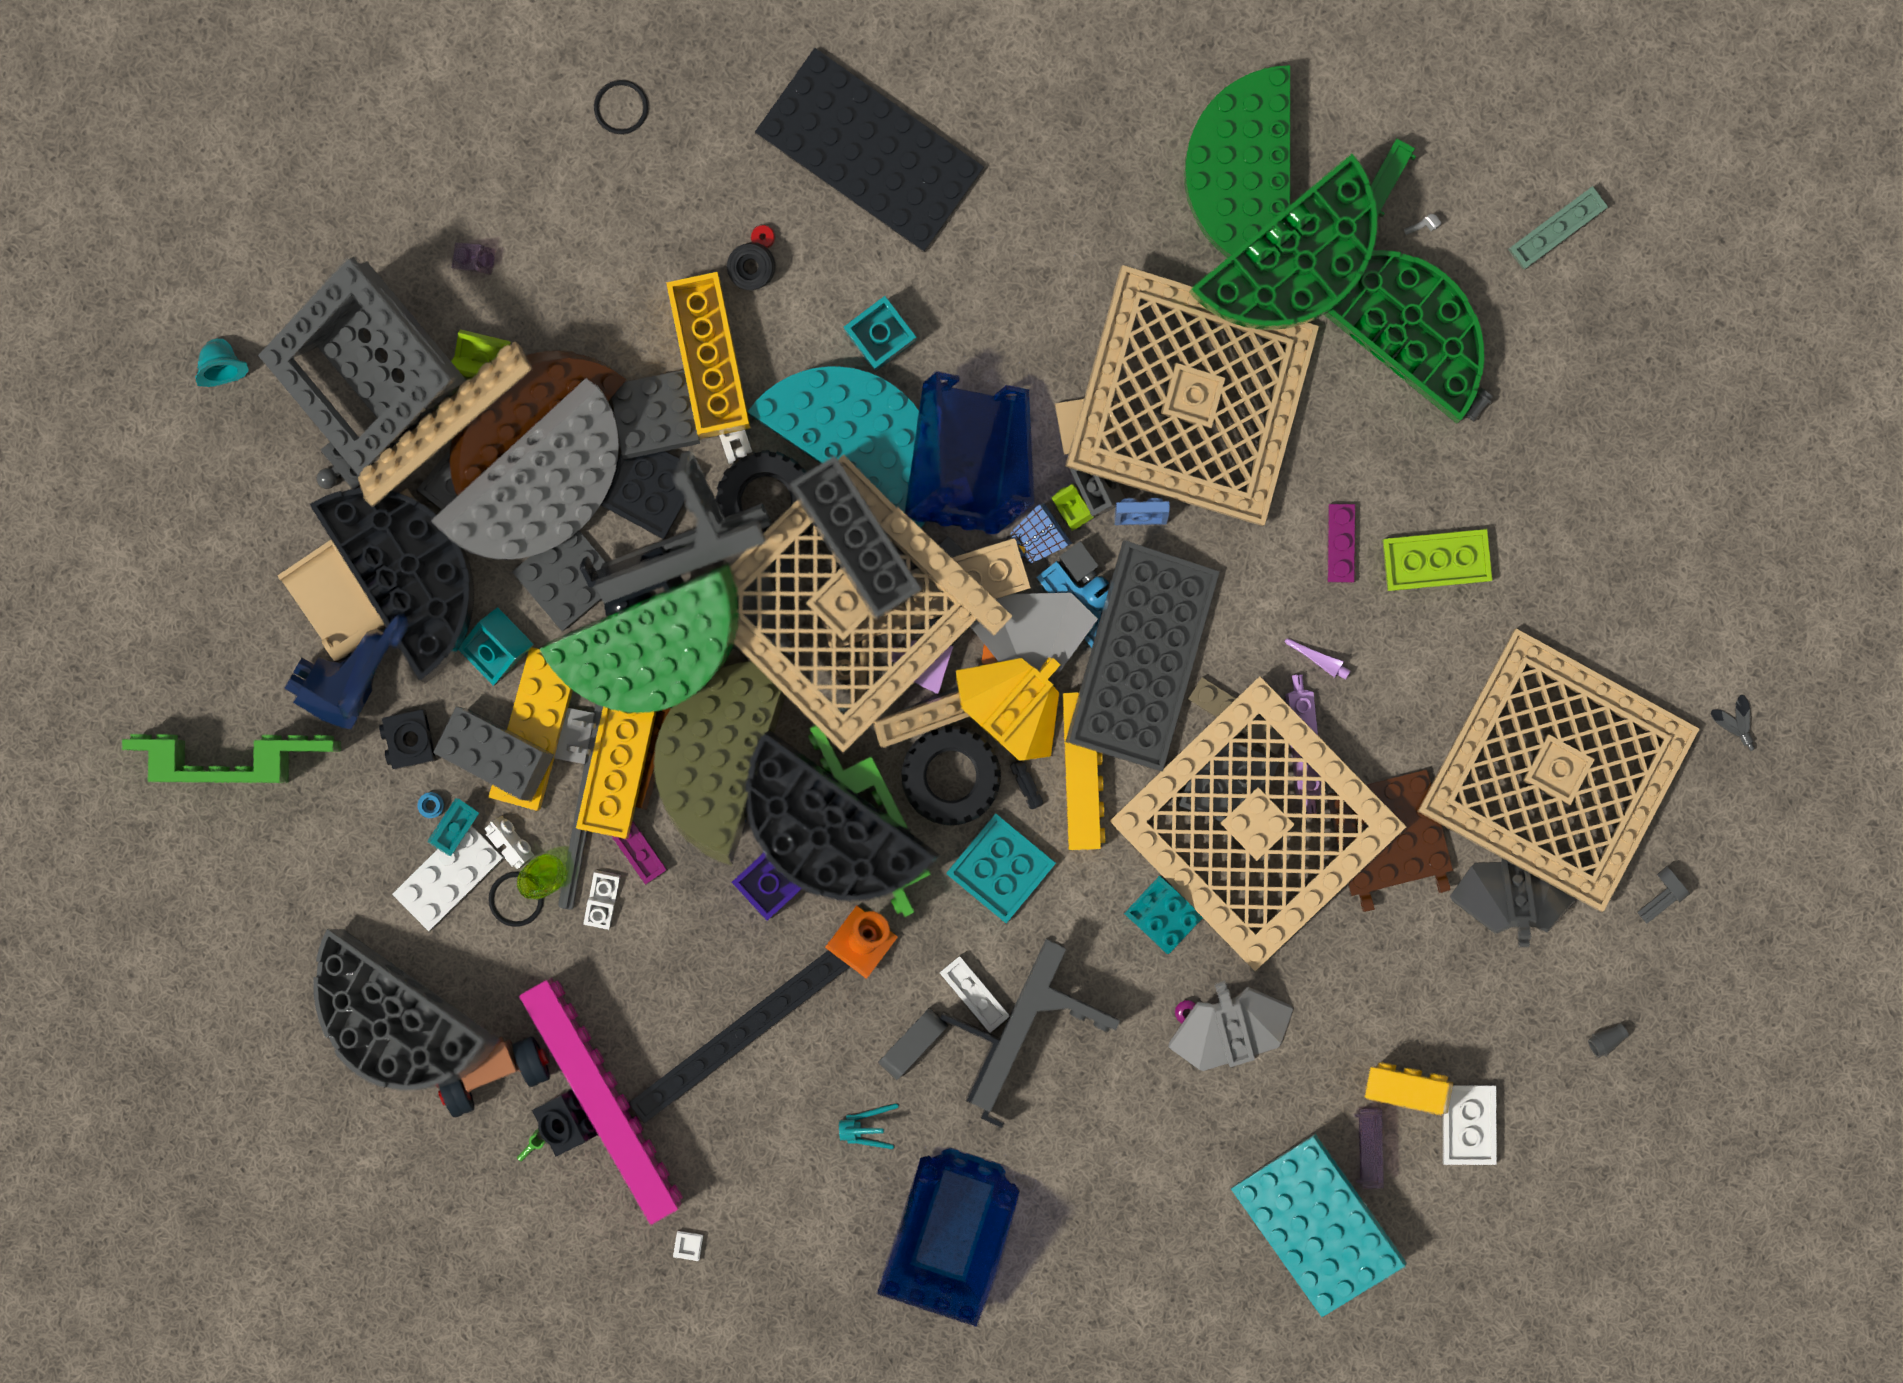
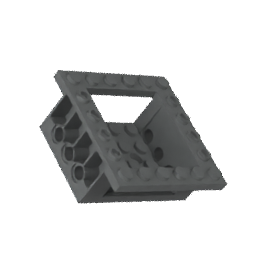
[258,256,466,476]

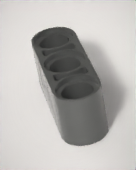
[878,1007,948,1081]

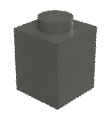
[1059,541,1099,583]

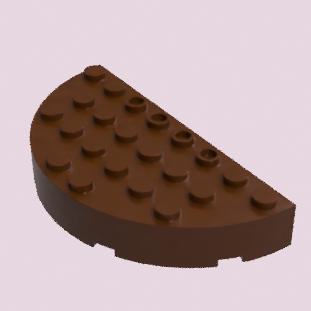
[450,350,626,496]

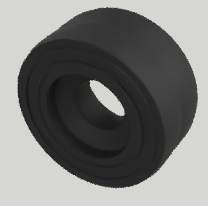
[727,242,776,290]

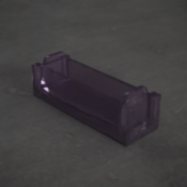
[1354,1107,1384,1189]

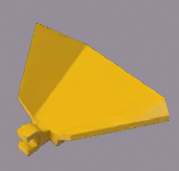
[955,657,1060,761]

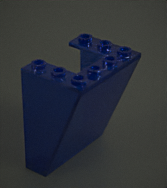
[905,371,1035,534]

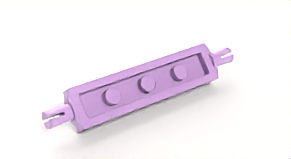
[1286,674,1321,813]

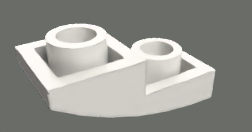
[583,870,621,930]

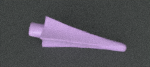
[1285,638,1350,680]

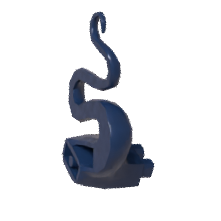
[284,615,408,729]

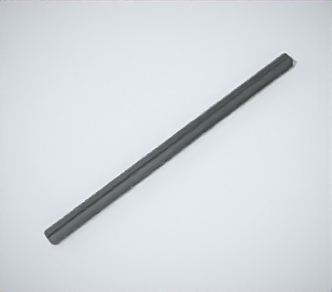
[558,704,603,910]

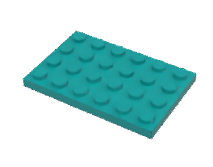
[1231,1134,1407,1317]

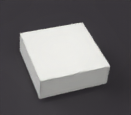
[673,1230,703,1261]

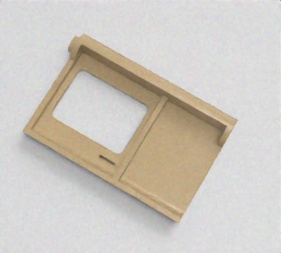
[277,488,417,662]

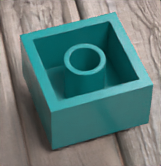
[843,296,917,372]

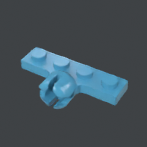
[1036,561,1109,648]

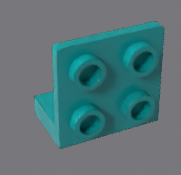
[1124,876,1203,954]

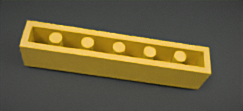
[1063,692,1105,850]

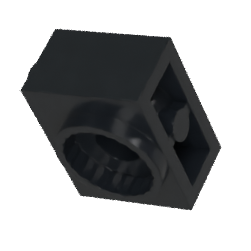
[379,709,437,770]
[532,1089,598,1157]

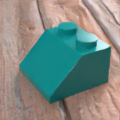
[458,607,534,686]

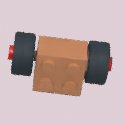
[438,1037,550,1118]

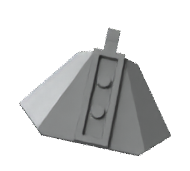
[970,592,1098,672]
[1168,981,1293,1071]

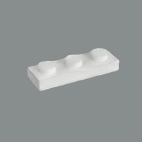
[940,956,1010,1033]

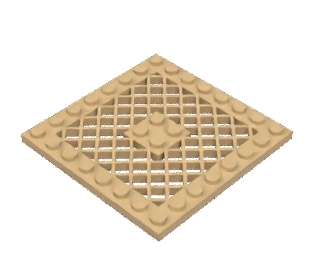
[1065,265,1319,526]
[730,455,976,752]
[1417,629,1699,912]
[1110,676,1406,971]

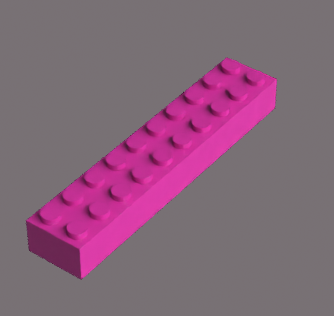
[519,978,683,1225]

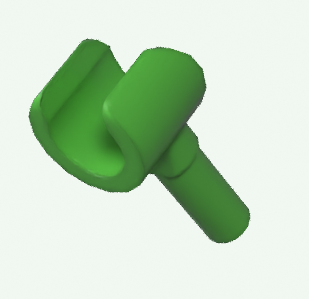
[517,1129,546,1162]

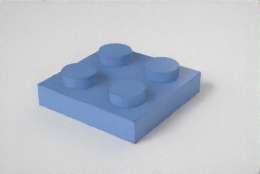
[1115,498,1169,525]

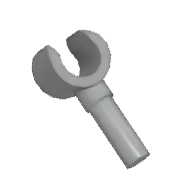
[1404,214,1441,235]

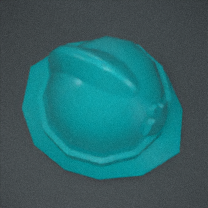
[195,338,249,387]

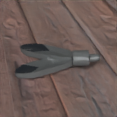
[1711,695,1754,751]

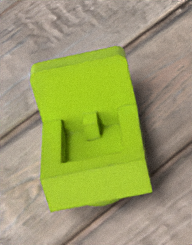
[1052,484,1094,531]

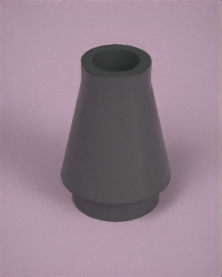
[1588,1024,1629,1058]

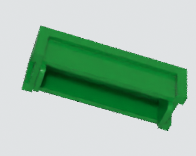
[1370,139,1416,217]

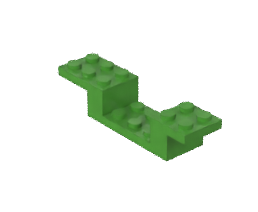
[808,726,931,917]
[122,734,341,783]

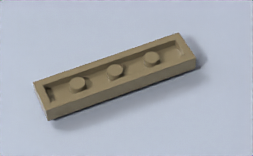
[1188,677,1284,755]

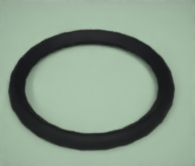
[594,80,648,134]
[488,872,544,927]

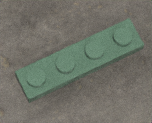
[1508,186,1608,270]

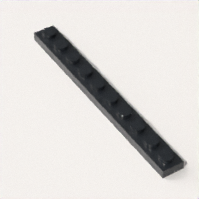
[629,950,850,1124]

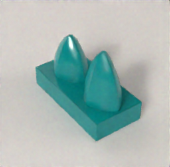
[427,798,479,857]

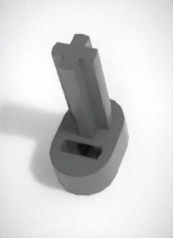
[1637,867,1690,924]

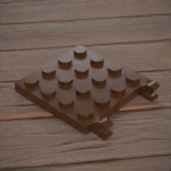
[1327,770,1453,912]

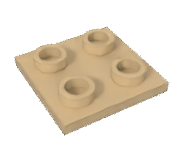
[1055,399,1123,455]

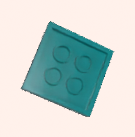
[946,813,1056,923]

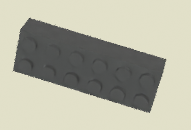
[789,456,921,620]

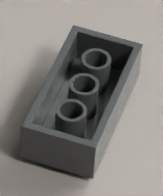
[433,706,554,801]

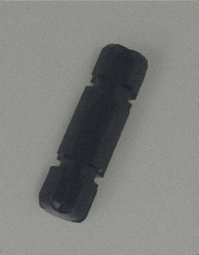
[1010,760,1043,810]

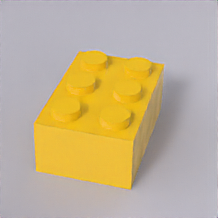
[1365,1062,1454,1115]

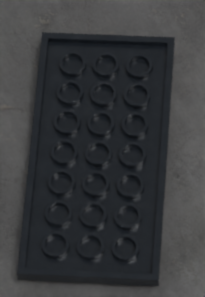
[755,48,984,252]

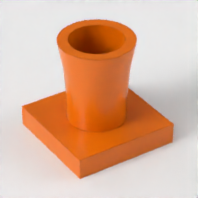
[825,905,898,979]

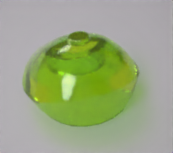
[516,854,567,899]

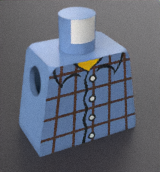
[1010,503,1072,563]

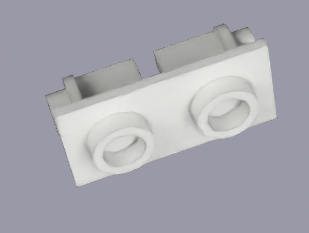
[485,816,534,869]

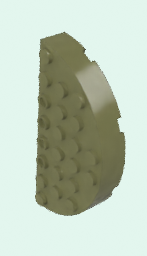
[654,661,786,866]

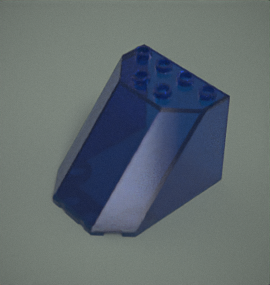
[877,1148,1020,1327]

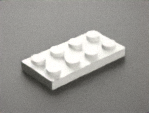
[392,825,504,931]

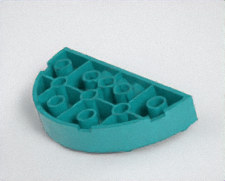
[748,366,938,529]

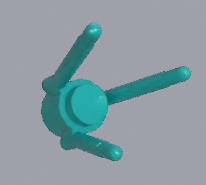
[839,1103,899,1149]

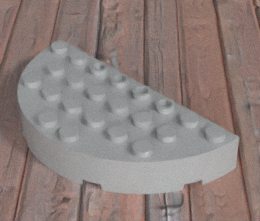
[431,379,618,559]

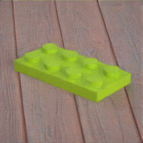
[1382,529,1492,591]

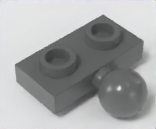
[316,442,360,490]

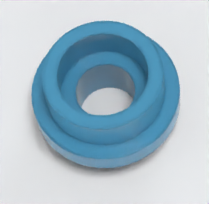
[418,792,444,818]

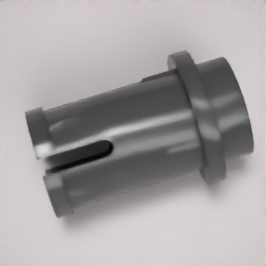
[1465,388,1493,422]

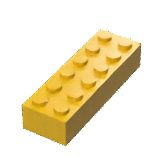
[666,272,751,439]

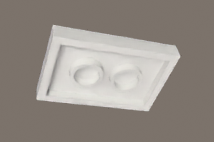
[1443,1085,1496,1165]

